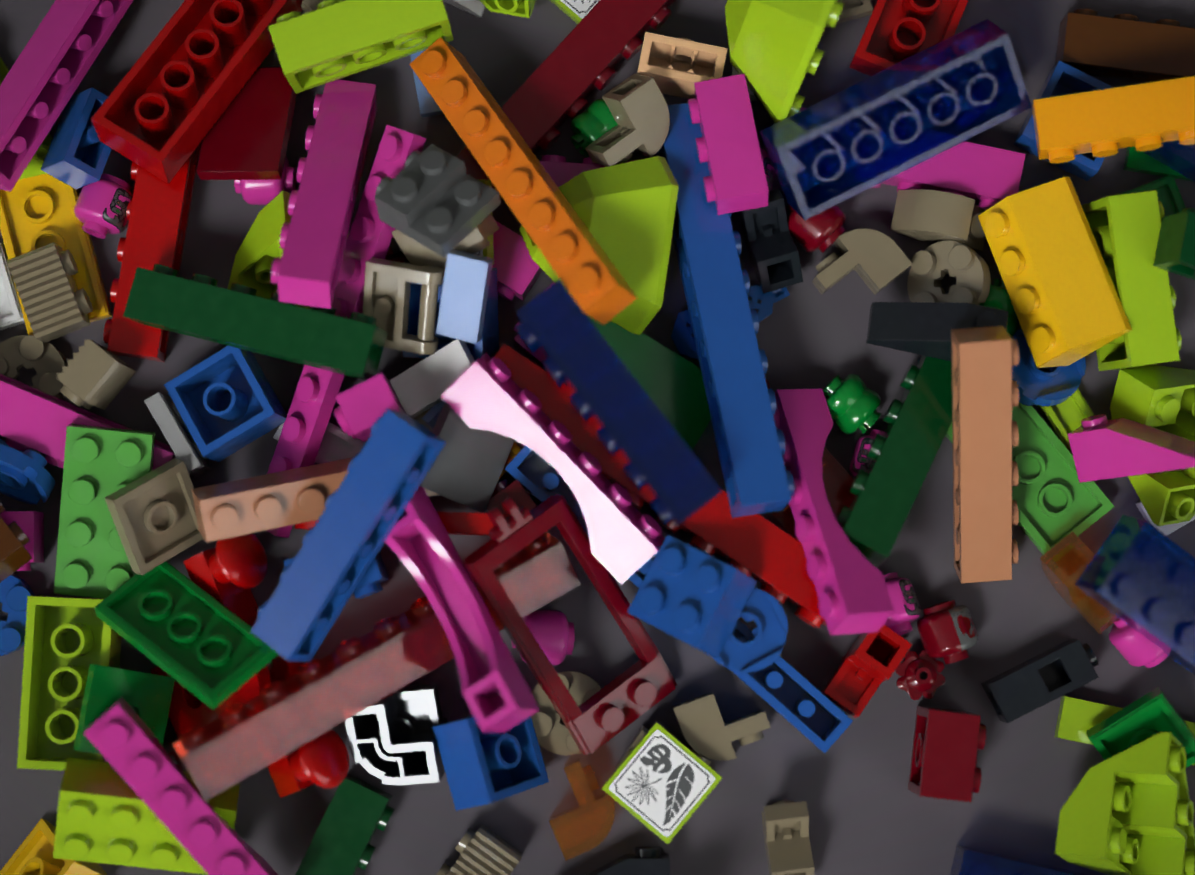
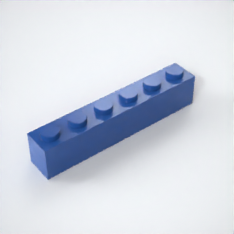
[251,409,446,663]

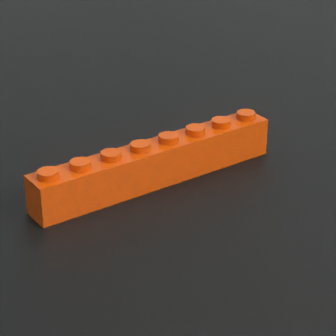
[409,37,637,325]

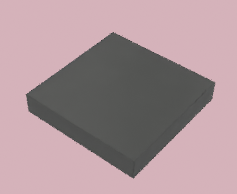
[420,403,515,513]

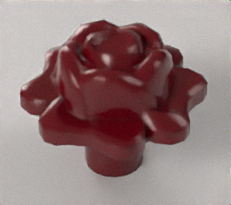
[895,650,946,700]

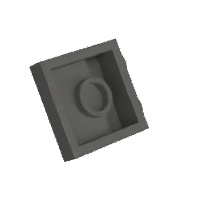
[374,144,501,257]

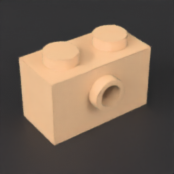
[637,32,728,99]

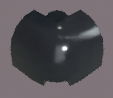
[342,682,448,785]

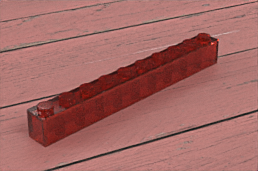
[172,532,581,801]

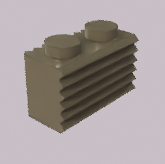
[7,242,93,343]
[56,339,136,410]
[436,824,523,875]

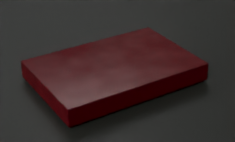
[196,67,297,180]

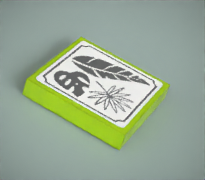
[601,722,722,844]

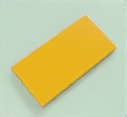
[0,174,112,336]

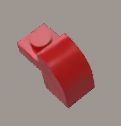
[821,624,913,718]

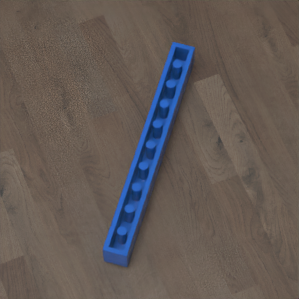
[655,103,795,518]
[505,445,853,753]

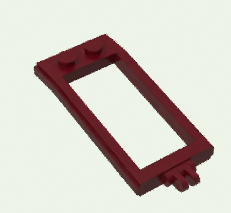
[462,494,677,755]

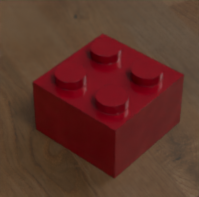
[908,706,986,803]

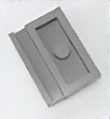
[144,392,212,477]

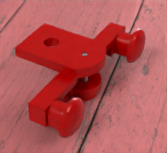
[150,533,349,798]

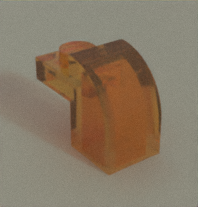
[1040,531,1132,634]
[549,759,615,861]

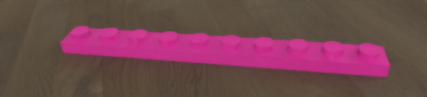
[266,125,426,538]

